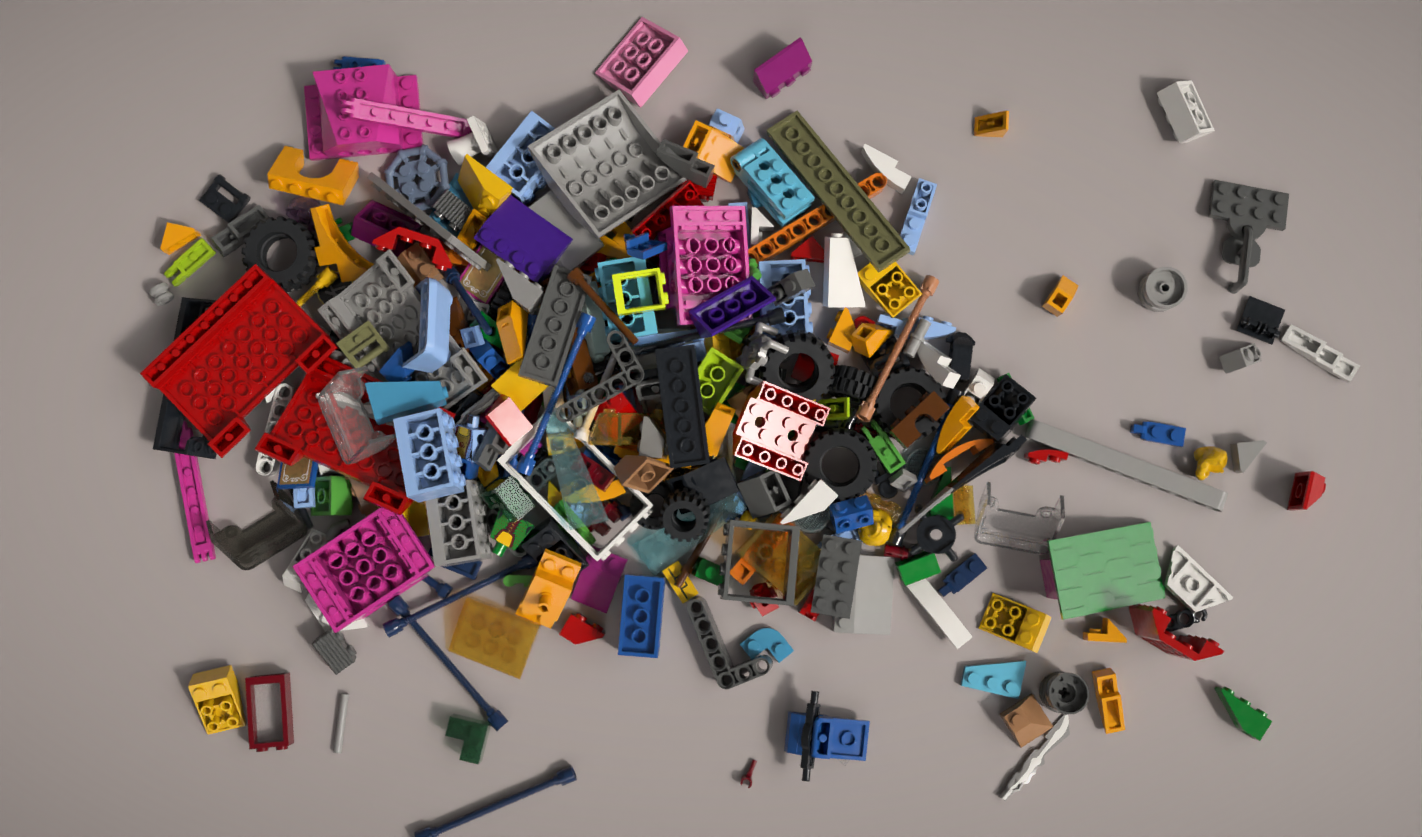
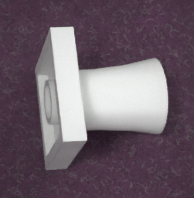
[447,116,498,165]

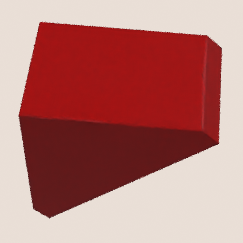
[790,236,824,263]

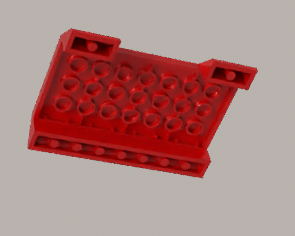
[140,264,338,458]
[255,357,456,516]

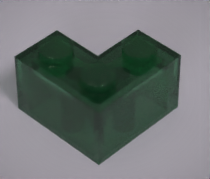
[479,475,535,523]
[445,714,491,764]

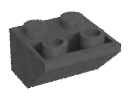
[736,468,792,519]

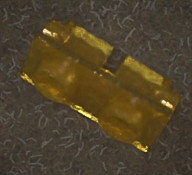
[954,485,976,525]
[865,492,901,523]

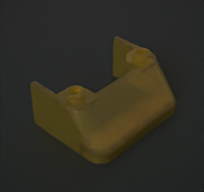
[588,409,666,446]

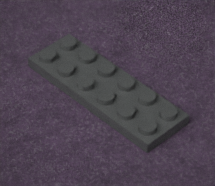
[518,265,592,388]

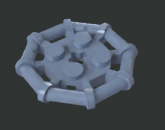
[383,144,451,211]

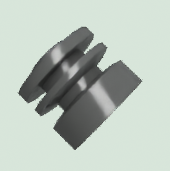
[1039,672,1089,714]

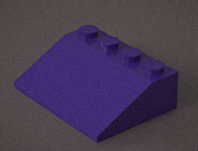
[474,195,573,284]

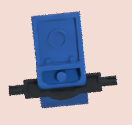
[784,690,870,782]

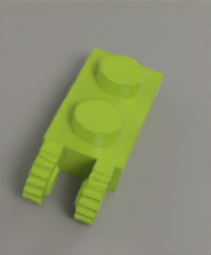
[164,238,216,287]

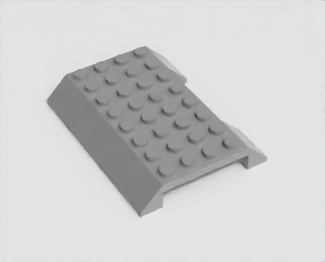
[318,249,488,410]

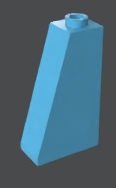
[365,381,449,425]

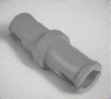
[903,318,931,358]

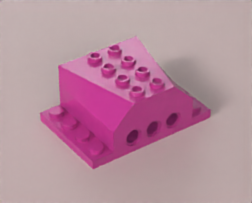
[304,64,423,161]
[657,206,752,325]
[292,507,436,633]

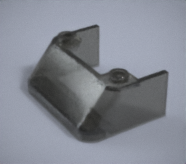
[206,480,308,570]

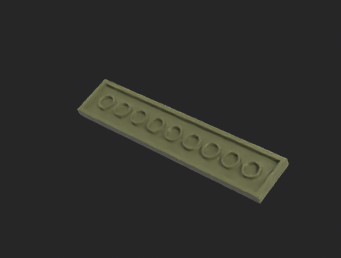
[766,110,910,273]

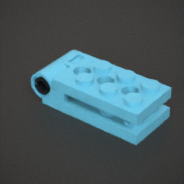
[730,138,815,227]

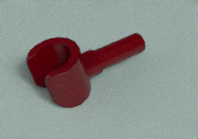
[741,760,757,788]

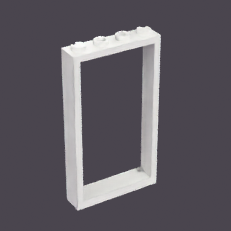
[497,407,654,561]

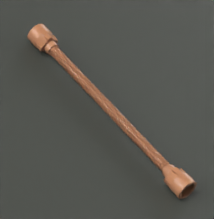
[855,275,939,422]

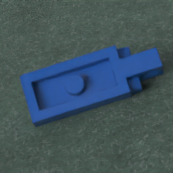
[1130,421,1186,447]

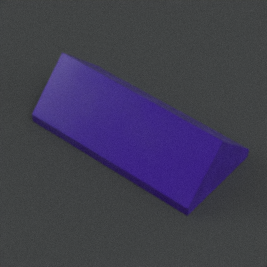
[688,276,776,339]

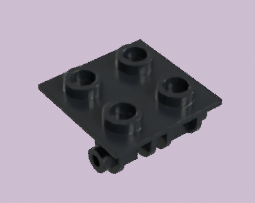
[1236,296,1285,345]

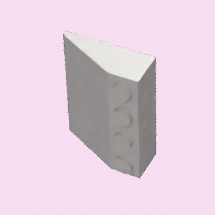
[529,190,605,276]
[832,555,895,635]

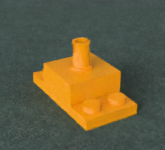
[515,548,582,629]

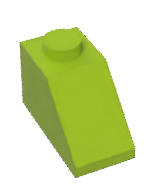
[817,397,850,420]

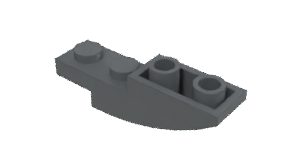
[473,420,508,471]

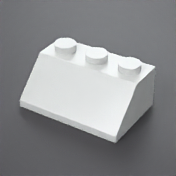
[1157,80,1215,144]

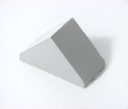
[1230,440,1267,474]

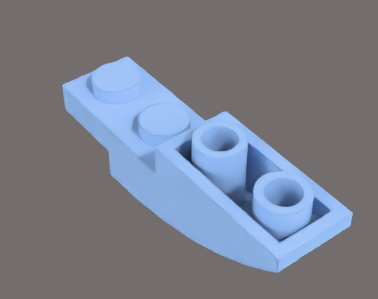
[900,178,937,256]
[876,313,956,340]

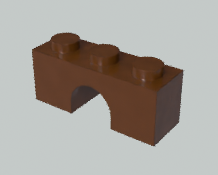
[889,391,950,449]

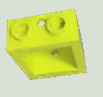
[612,268,669,316]

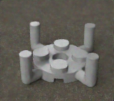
[736,322,789,386]

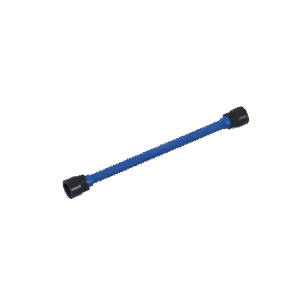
[888,388,965,546]

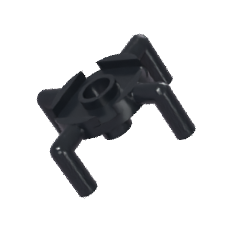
[909,504,964,562]

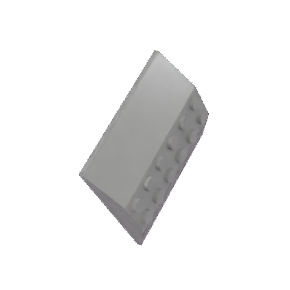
[527,90,688,239]

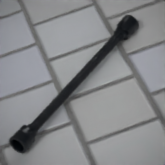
[620,307,785,362]

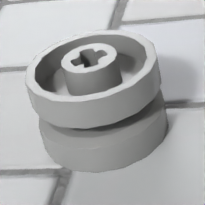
[1138,267,1188,312]

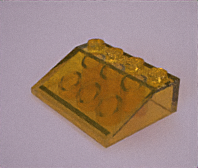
[735,511,821,606]
[448,596,542,679]

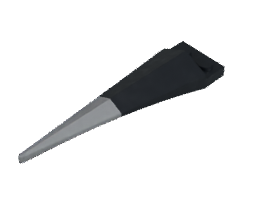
[898,434,1027,535]

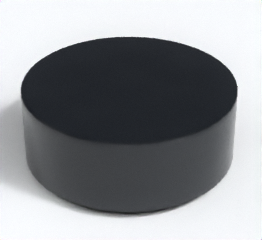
[878,479,898,499]

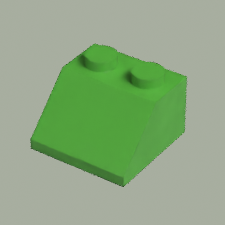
[311,476,353,516]

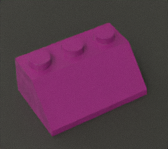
[753,37,812,99]
[351,200,422,257]

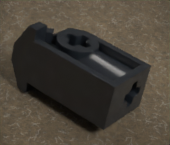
[946,332,975,383]

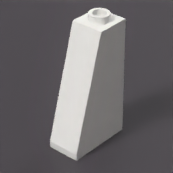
[823,233,865,307]

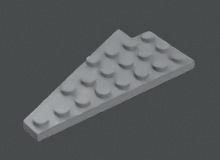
[367,172,492,271]

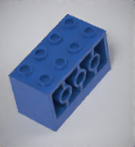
[618,574,666,658]

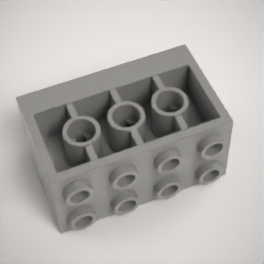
[425,480,493,566]

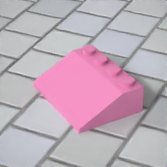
[595,17,688,108]

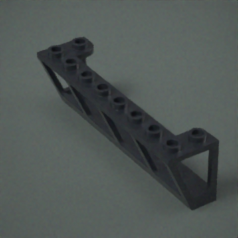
[153,297,217,459]

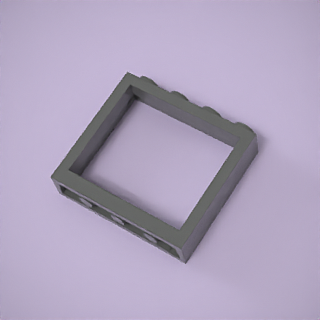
[718,520,800,606]

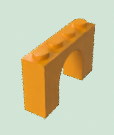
[267,146,359,205]

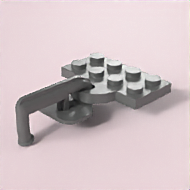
[1208,180,1289,294]

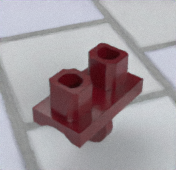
[588,501,623,536]

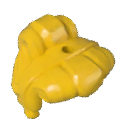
[1194,446,1227,480]
[857,509,892,546]

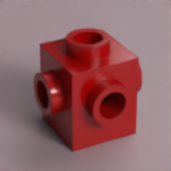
[749,582,779,617]

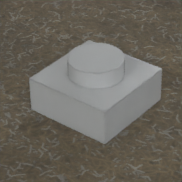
[889,468,917,492]

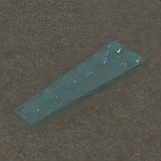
[542,410,609,530]
[632,493,747,576]

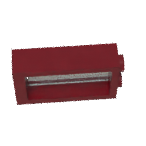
[245,673,294,752]

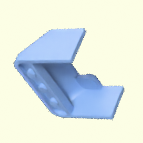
[402,277,453,373]

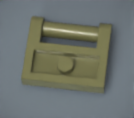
[336,320,390,372]

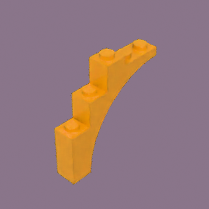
[310,204,408,282]
[613,402,736,482]

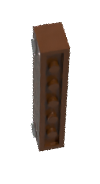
[540,278,598,396]

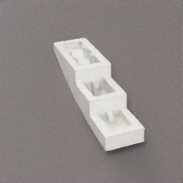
[1281,324,1360,383]
[906,579,972,649]

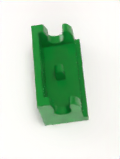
[894,551,941,586]

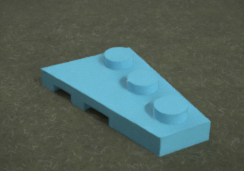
[960,660,1027,699]

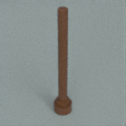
[567,267,639,345]

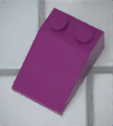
[571,545,628,614]

